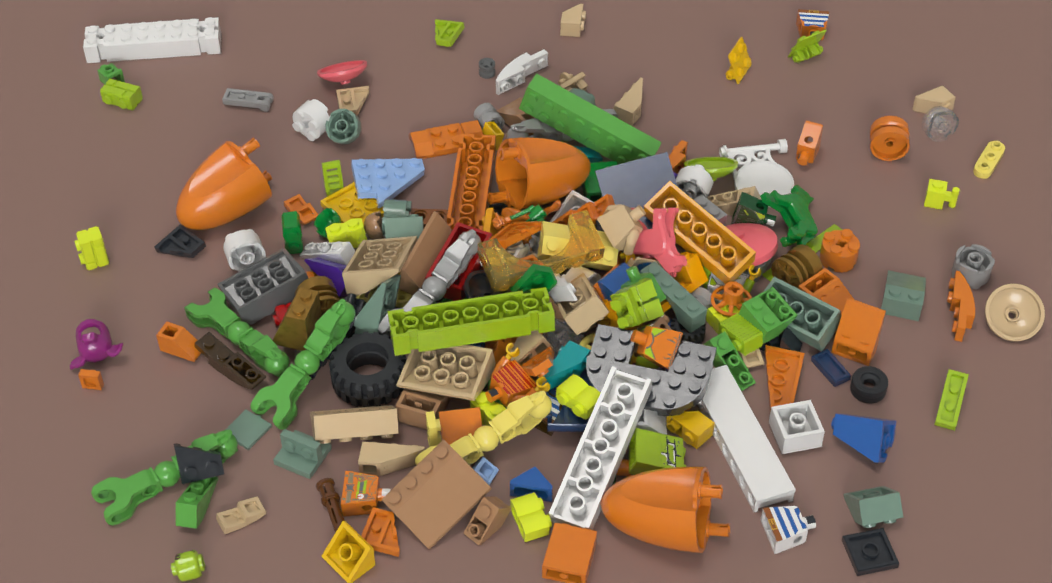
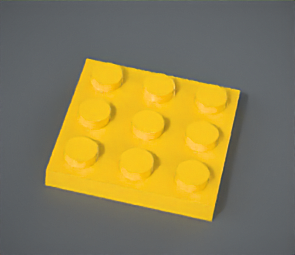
[320,182,384,225]

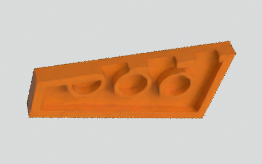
[765,345,805,412]

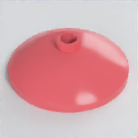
[317,60,367,85]

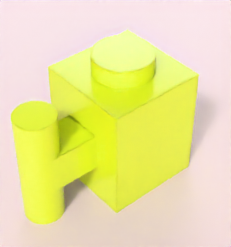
[924,179,960,210]

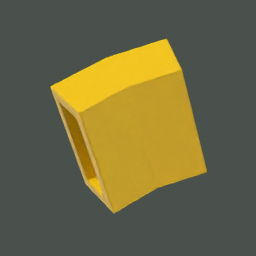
[482,122,505,151]

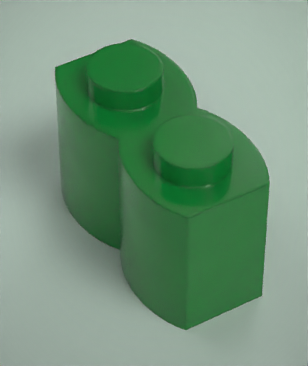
[281,211,303,254]

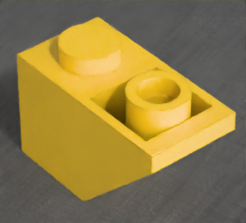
[666,411,715,449]

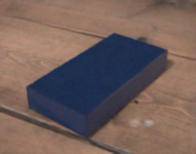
[811,349,852,387]

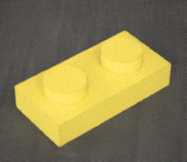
[426,411,442,447]

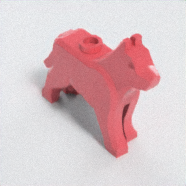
[631,208,687,277]

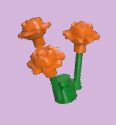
[492,204,548,251]

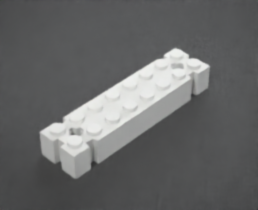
[83,17,221,63]

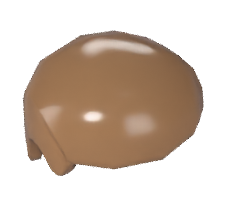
[364,211,384,240]

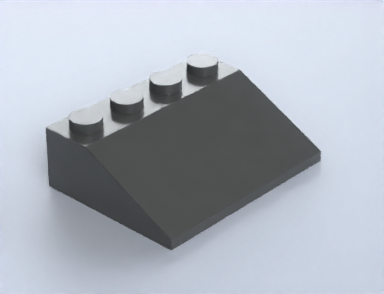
[217,248,308,325]

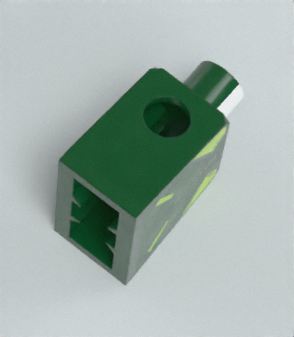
[731,192,777,226]

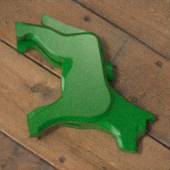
[760,185,818,247]

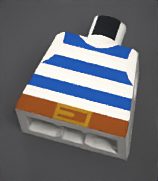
[761,506,816,554]

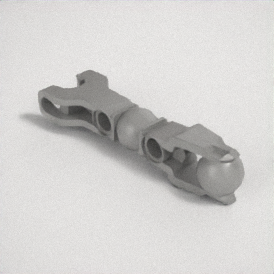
[507,109,618,142]
[378,229,481,335]

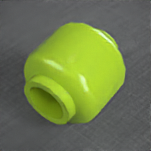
[171,550,205,582]

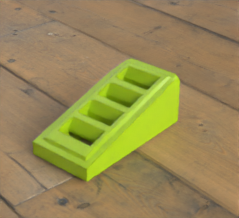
[321,160,344,197]

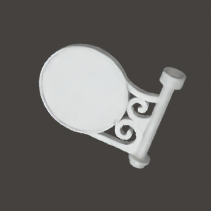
[719,139,794,207]

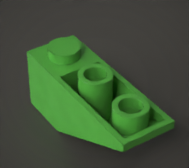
[704,332,756,391]
[176,477,218,529]

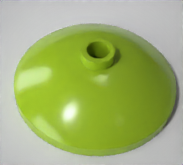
[684,157,738,181]

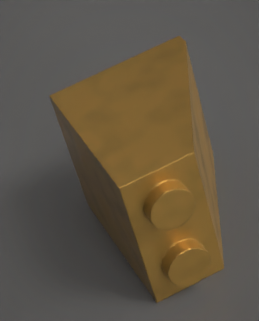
[272,287,322,351]

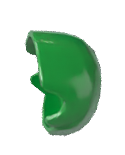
[314,208,341,238]

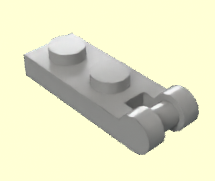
[222,88,274,112]

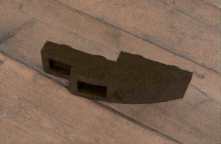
[195,332,266,390]

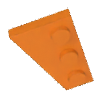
[488,221,542,250]
[520,346,555,377]

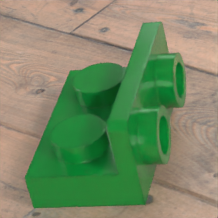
[511,264,557,294]

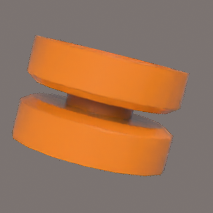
[870,116,910,161]

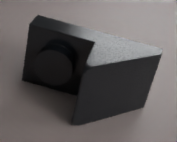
[759,327,803,352]

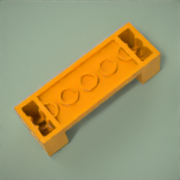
[597,252,708,331]

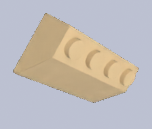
[310,405,399,444]

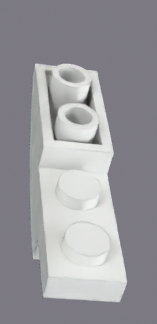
[496,50,548,95]

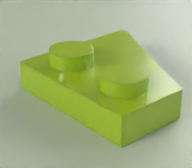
[435,19,465,47]

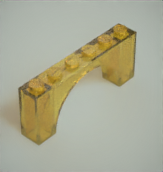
[477,210,605,292]

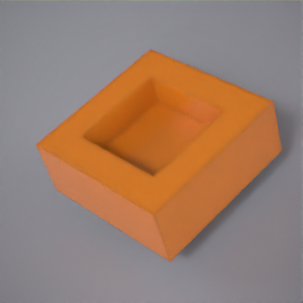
[78,369,104,390]

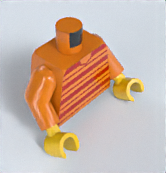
[485,343,550,407]

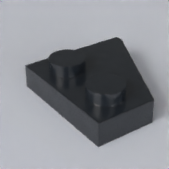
[154,224,206,258]
[174,443,225,484]

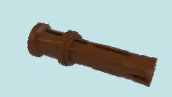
[316,478,345,533]

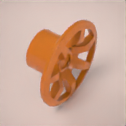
[711,281,752,317]

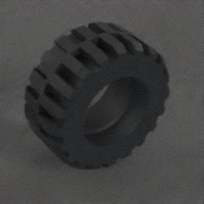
[329,332,406,407]

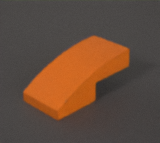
[284,194,319,225]

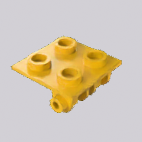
[726,37,752,84]

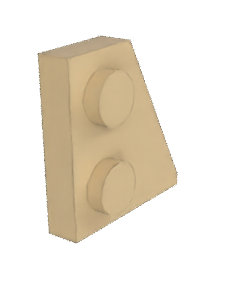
[336,86,370,115]

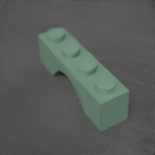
[640,261,707,333]

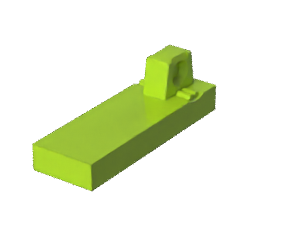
[934,369,969,431]

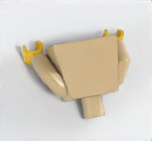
[597,204,646,264]

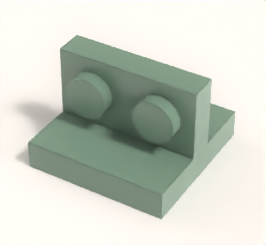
[273,429,331,479]

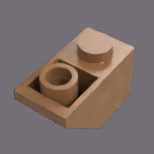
[463,496,512,545]

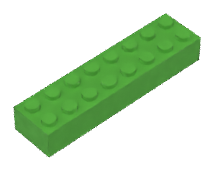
[519,73,662,164]

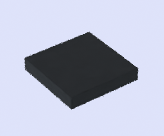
[842,528,900,576]

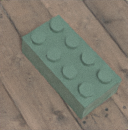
[763,277,842,351]

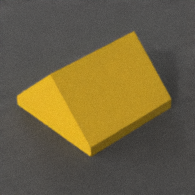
[321,521,375,583]

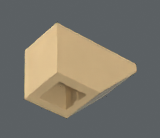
[560,4,586,37]

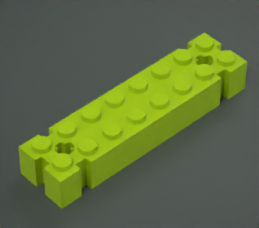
[387,287,555,356]

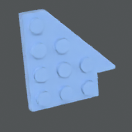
[351,158,425,208]

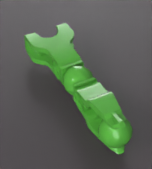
[184,287,290,377]
[250,299,355,430]
[91,429,238,525]

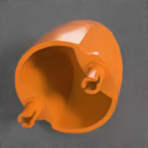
[176,137,272,230]
[487,138,591,210]
[601,467,730,553]

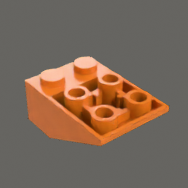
[798,268,855,332]
[831,298,886,366]

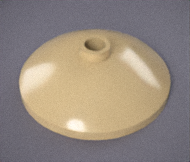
[985,284,1045,342]

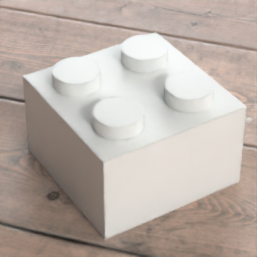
[769,400,825,454]

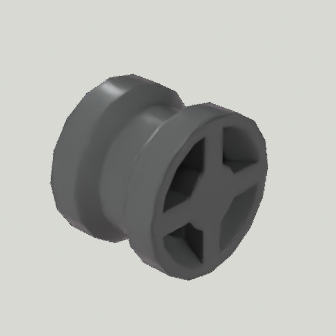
[479,58,495,79]

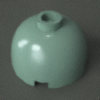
[325,108,362,144]

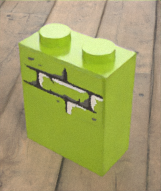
[629,428,686,475]

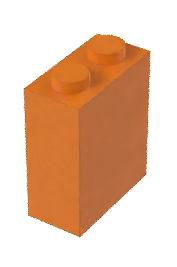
[542,523,597,583]

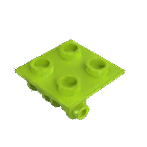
[788,30,827,63]

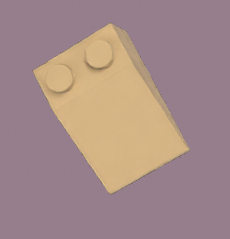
[556,273,609,335]

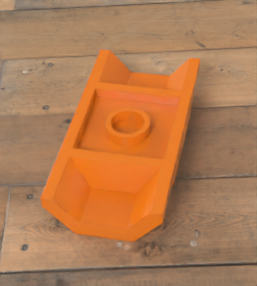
[409,120,483,159]

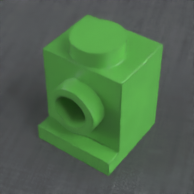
[97,63,125,85]

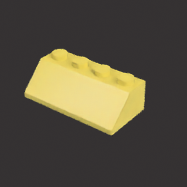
[537,221,618,271]

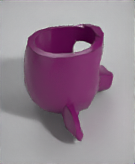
[70,319,123,370]

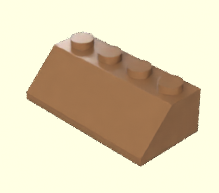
[399,211,452,295]

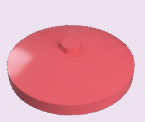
[725,223,778,268]

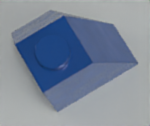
[831,414,896,463]

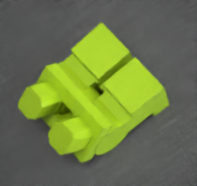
[610,278,664,329]

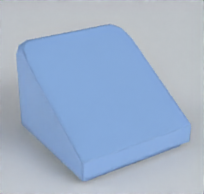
[473,457,499,485]

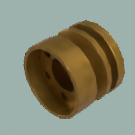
[771,244,823,288]
[295,276,340,316]

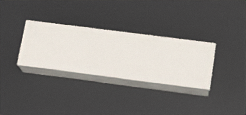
[697,365,796,512]
[549,367,653,530]

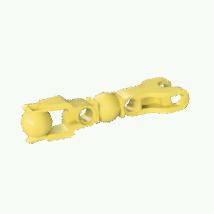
[415,391,552,466]

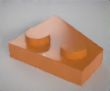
[361,507,400,557]

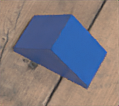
[510,467,553,502]

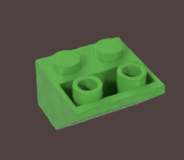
[739,287,798,344]

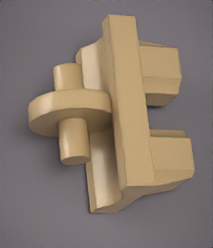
[558,72,588,91]

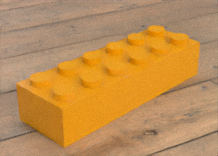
[644,181,756,284]

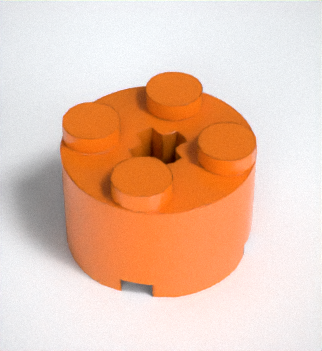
[819,229,860,273]

